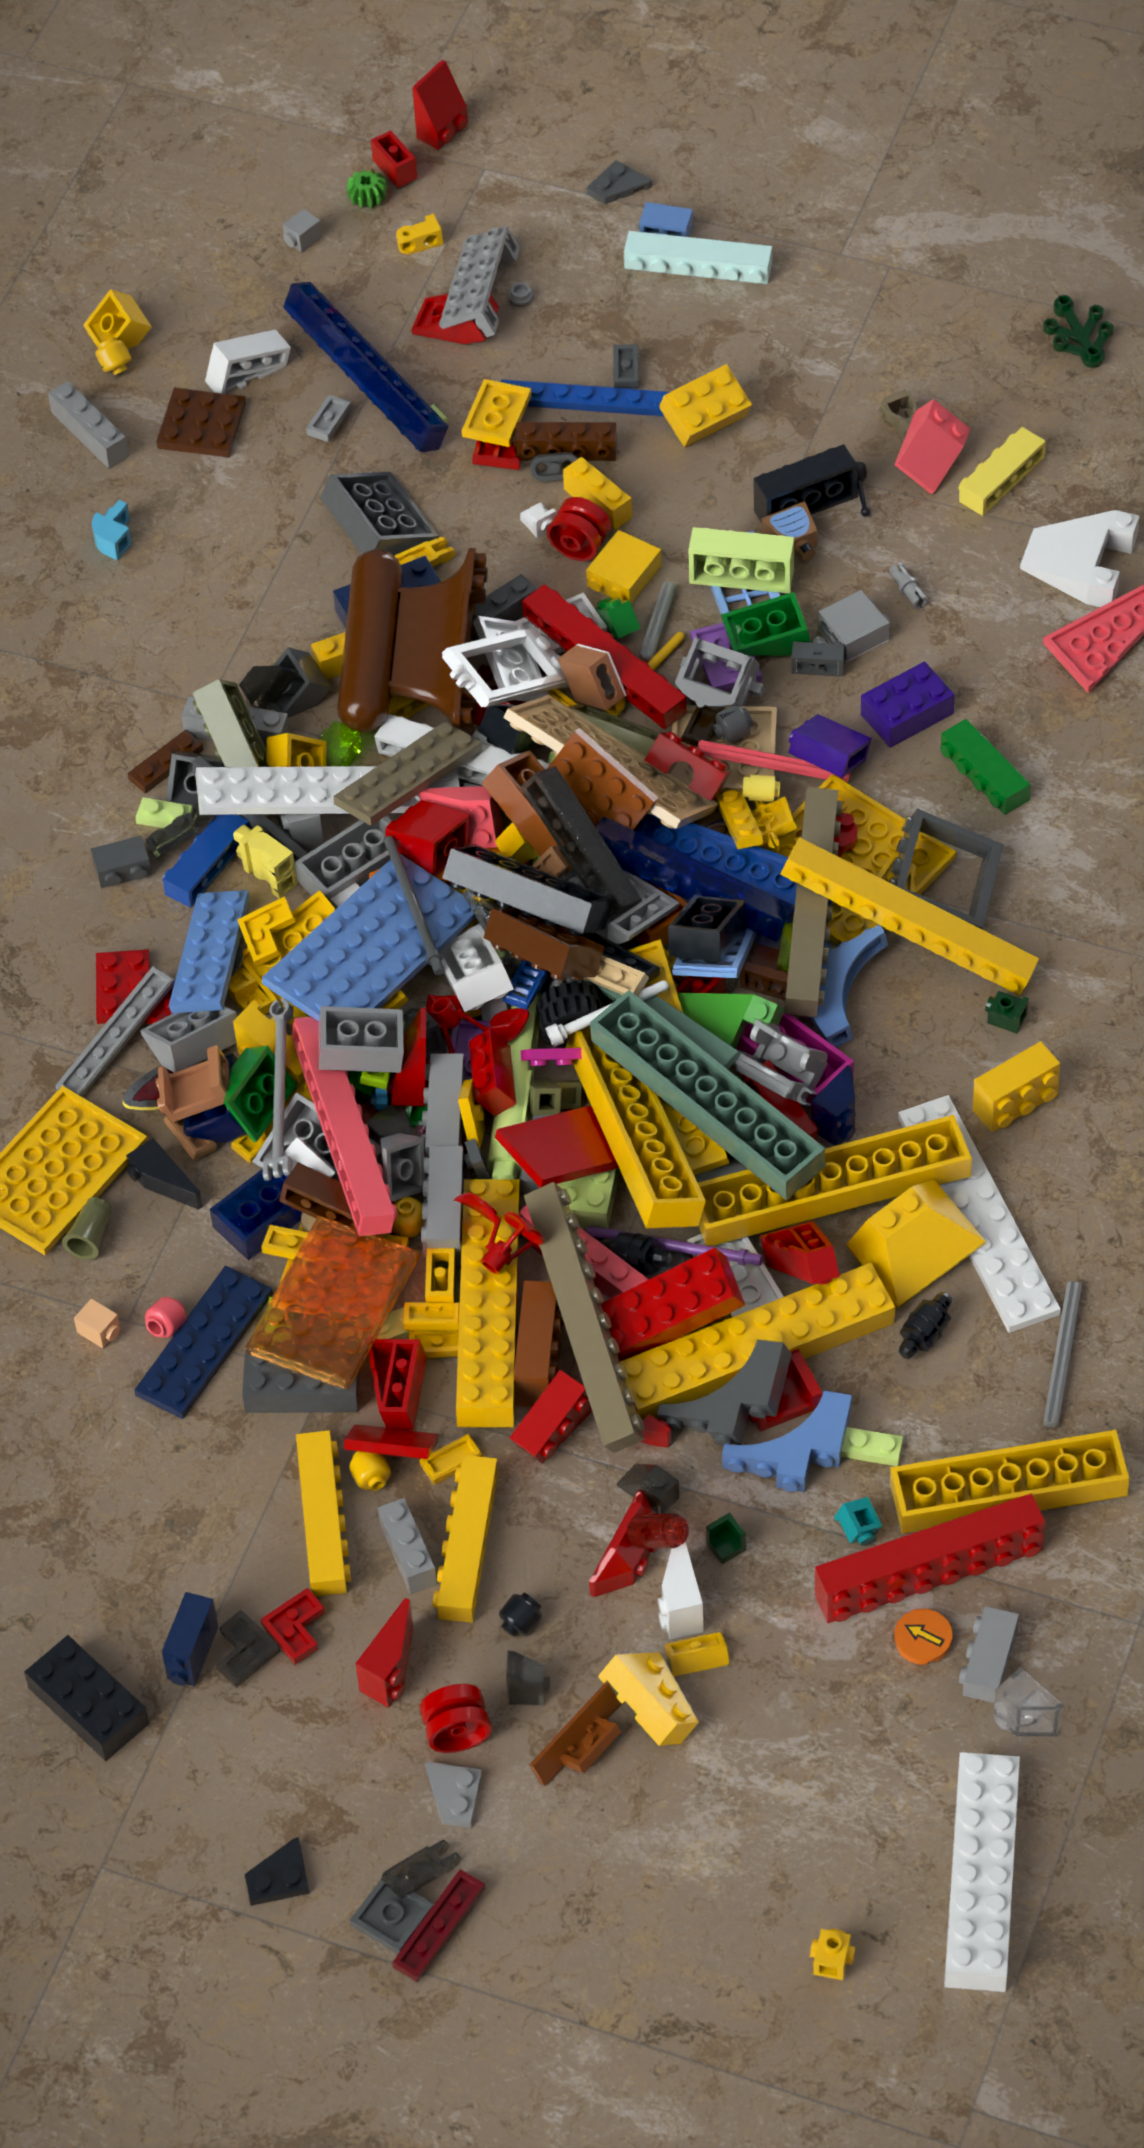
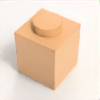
[74,1298,120,1348]

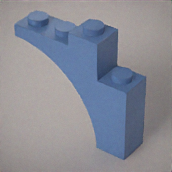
[808,925,889,1048]
[722,1391,852,1492]

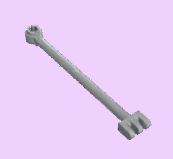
[263,999,293,1181]

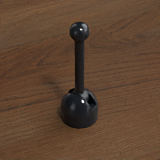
[856,462,870,517]

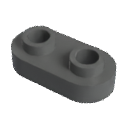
[530,452,578,481]

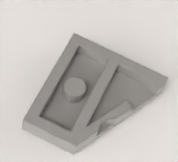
[425,1762,482,1828]

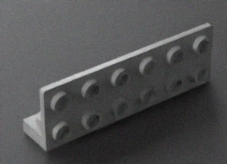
[439,225,520,337]

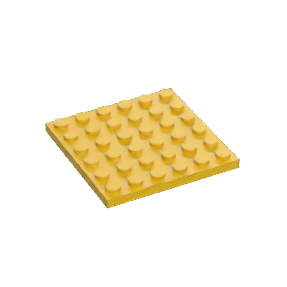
[763,774,957,946]

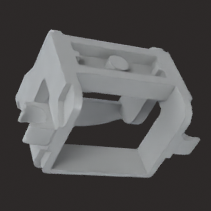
[675,637,765,708]
[733,1019,828,1106]

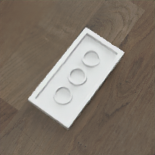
[473,616,549,702]
[687,1234,784,1318]

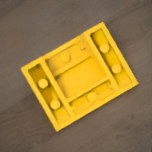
[846,1179,986,1308]

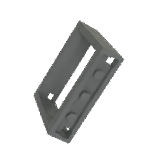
[889,808,1004,929]

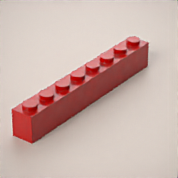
[522,584,687,730]

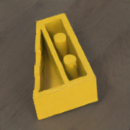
[598,1652,699,1746]

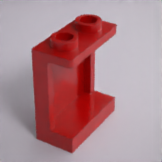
[749,1349,822,1432]

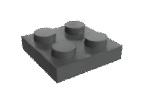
[350,1874,434,1954]

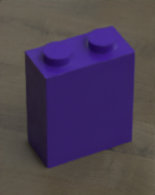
[788,714,872,778]

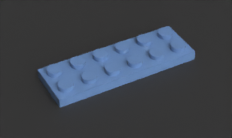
[169,890,251,1013]

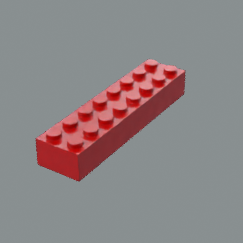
[815,1493,1045,1624]

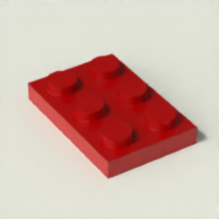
[96,949,150,1024]

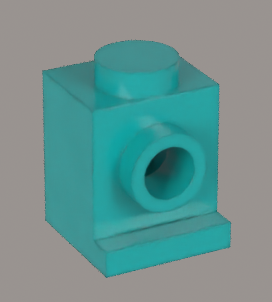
[834,1497,883,1546]

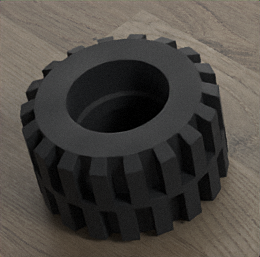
[536,981,605,1048]

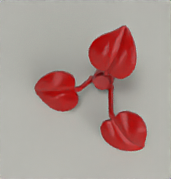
[425,994,530,1088]
[453,1193,545,1274]

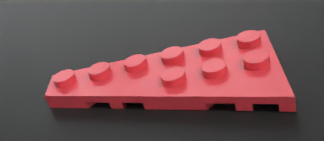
[1043,584,1144,693]

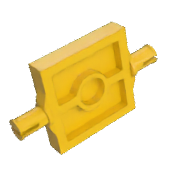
[752,796,797,848]

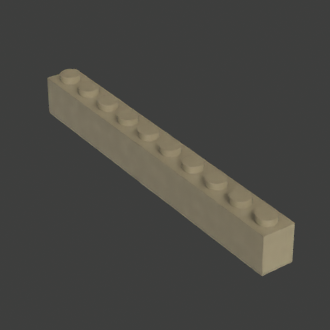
[784,787,843,1017]
[524,1182,645,1453]

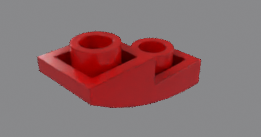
[641,1414,672,1448]

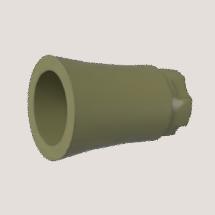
[62,1197,112,1260]

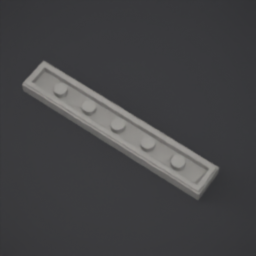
[55,966,175,1097]

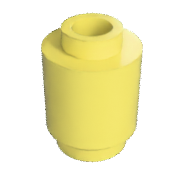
[742,774,780,802]

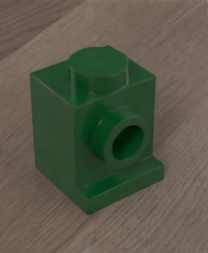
[985,991,1029,1034]

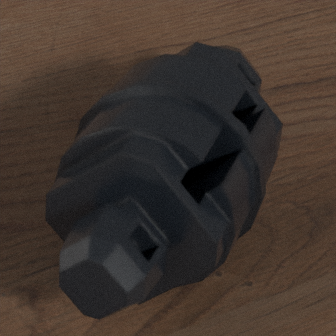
[601,1232,673,1273]
[898,1292,952,1359]

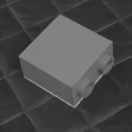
[818,590,891,663]

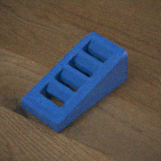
[502,960,549,1010]

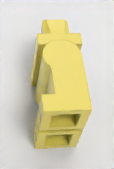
[233,825,298,899]

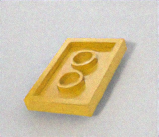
[462,379,531,447]

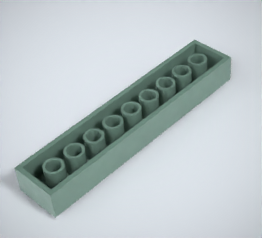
[590,990,826,1201]

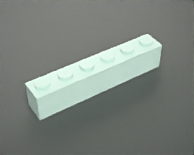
[624,231,772,284]

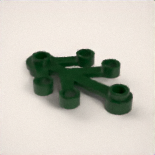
[1043,295,1113,368]

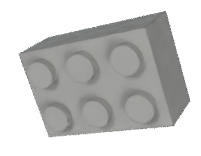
[318,1006,404,1073]

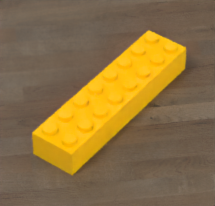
[890,1430,1129,1534]

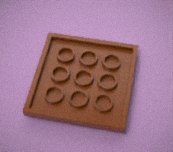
[546,728,659,858]

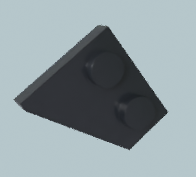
[245,1837,310,1906]

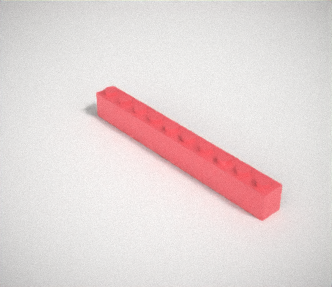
[291,1017,397,1236]

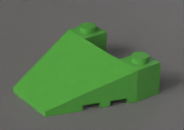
[678,993,785,1081]

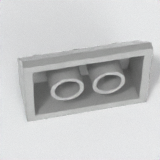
[140,1006,237,1073]

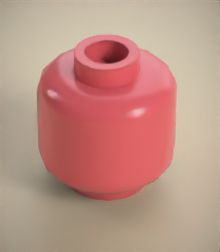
[145,1297,186,1338]

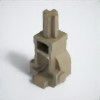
[878,390,917,443]

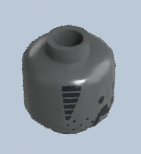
[713,705,753,743]

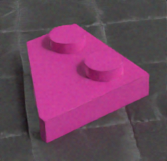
[521,1048,582,1066]

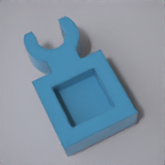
[371,1088,388,1119]

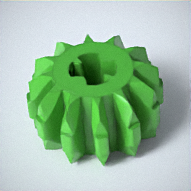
[347,169,387,208]

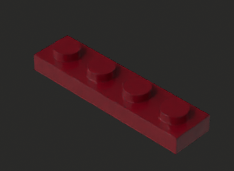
[392,1869,485,1982]

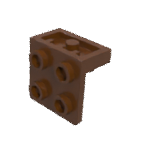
[740,944,790,1000]

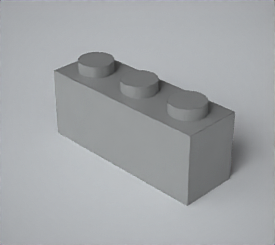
[377,1498,437,1594]
[959,1606,1019,1704]

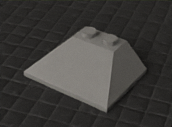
[560,853,680,944]

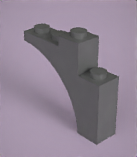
[657,1340,792,1446]

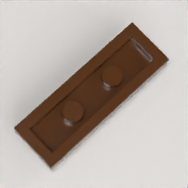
[128,730,204,794]

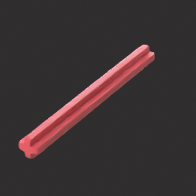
[697,740,850,783]

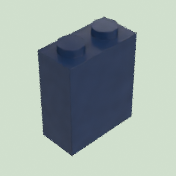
[162,1592,218,1686]

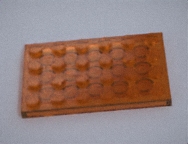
[245,1215,420,1390]

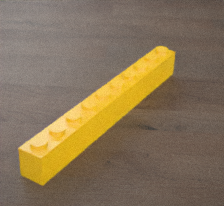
[780,837,1039,996]

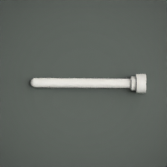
[545,980,669,1048]

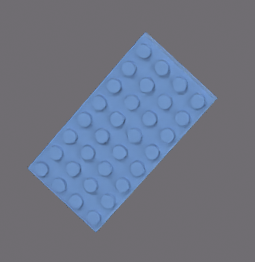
[262,854,481,1022]

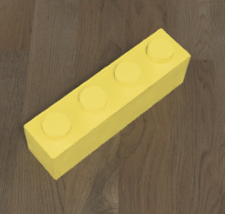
[959,427,1046,516]

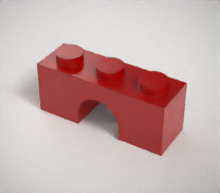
[644,731,731,801]

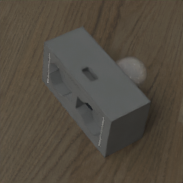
[792,636,845,677]

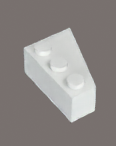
[205,330,291,394]

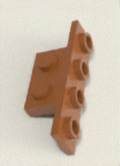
[529,1683,621,1786]

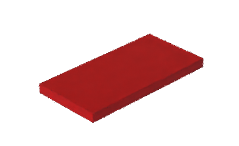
[495,1105,619,1188]

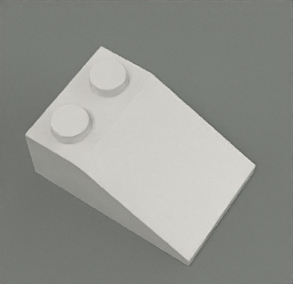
[658,1529,704,1639]

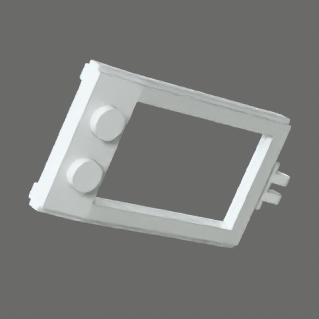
[442,629,569,707]

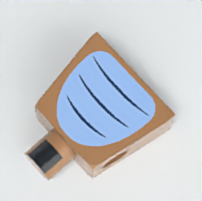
[762,502,817,561]

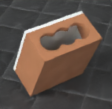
[558,644,627,711]

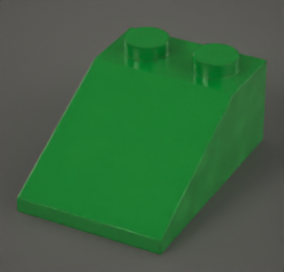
[721,592,810,656]
[224,1046,297,1142]

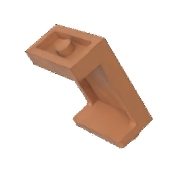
[156,1045,230,1123]

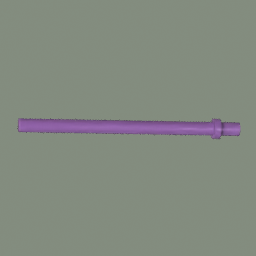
[587,1225,763,1266]

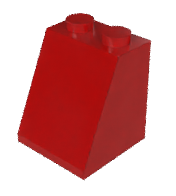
[385,800,470,876]

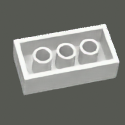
[440,924,514,1012]

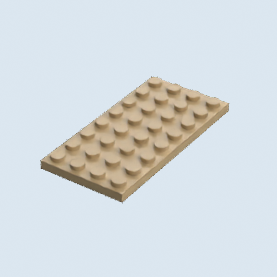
[503,695,718,829]

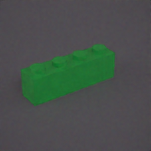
[940,719,1031,815]

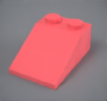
[895,399,970,494]
[419,786,503,848]

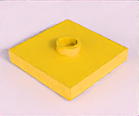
[458,1079,485,1148]

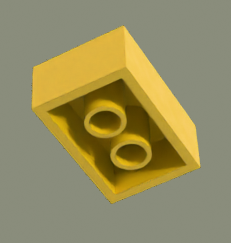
[659,364,752,448]
[972,1041,1060,1133]

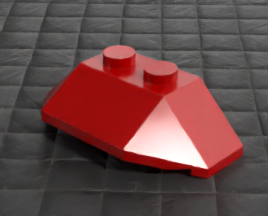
[589,1489,661,1597]

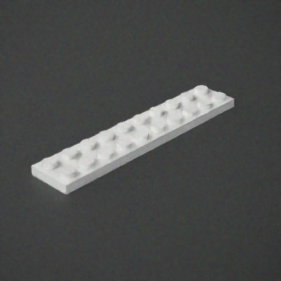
[195,766,460,815]
[898,1095,1061,1333]

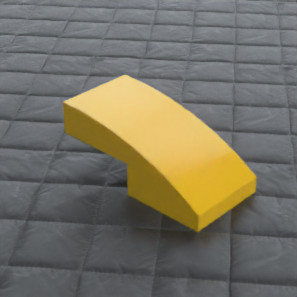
[227,967,273,1015]

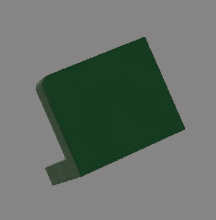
[706,1512,746,1564]

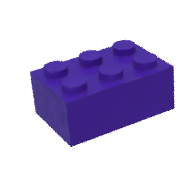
[861,661,955,748]

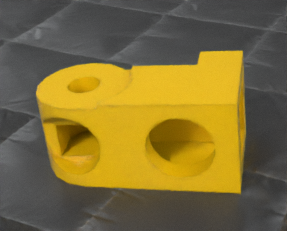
[396,213,443,254]

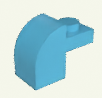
[92,500,132,560]

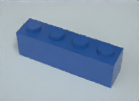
[163,814,250,908]

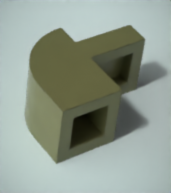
[528,1078,582,1115]

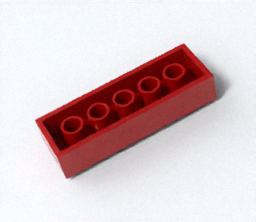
[601,1247,745,1362]

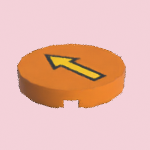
[894,1609,953,1665]

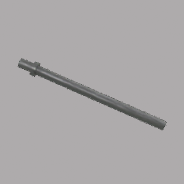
[384,836,445,976]

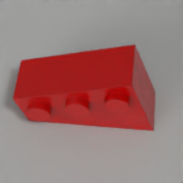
[760,1221,840,1285]
[365,1339,427,1430]
[509,1370,592,1464]

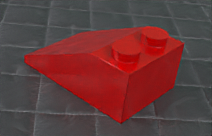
[412,60,468,150]
[411,293,500,344]
[387,1008,426,1106]
[355,1597,414,1708]

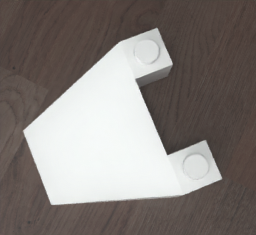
[1020,510,1139,607]

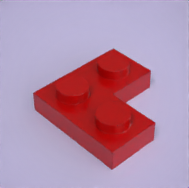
[260,1588,325,1665]

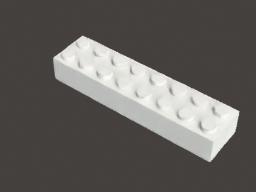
[945,1752,1020,1992]

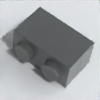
[91,836,152,888]

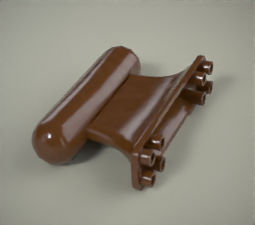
[337,548,488,737]

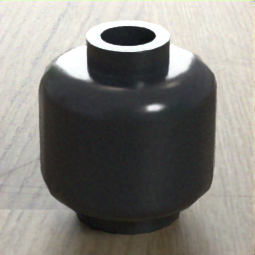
[499,1592,542,1637]

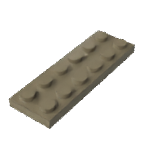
[333,721,483,826]

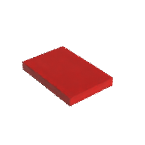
[344,1424,438,1459]

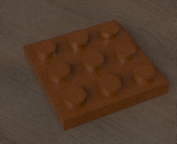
[156,388,246,458]

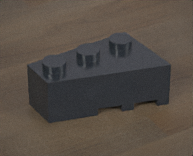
[478,704,546,755]

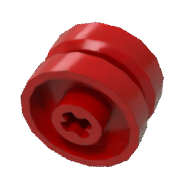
[546,497,611,561]
[419,1684,492,1753]

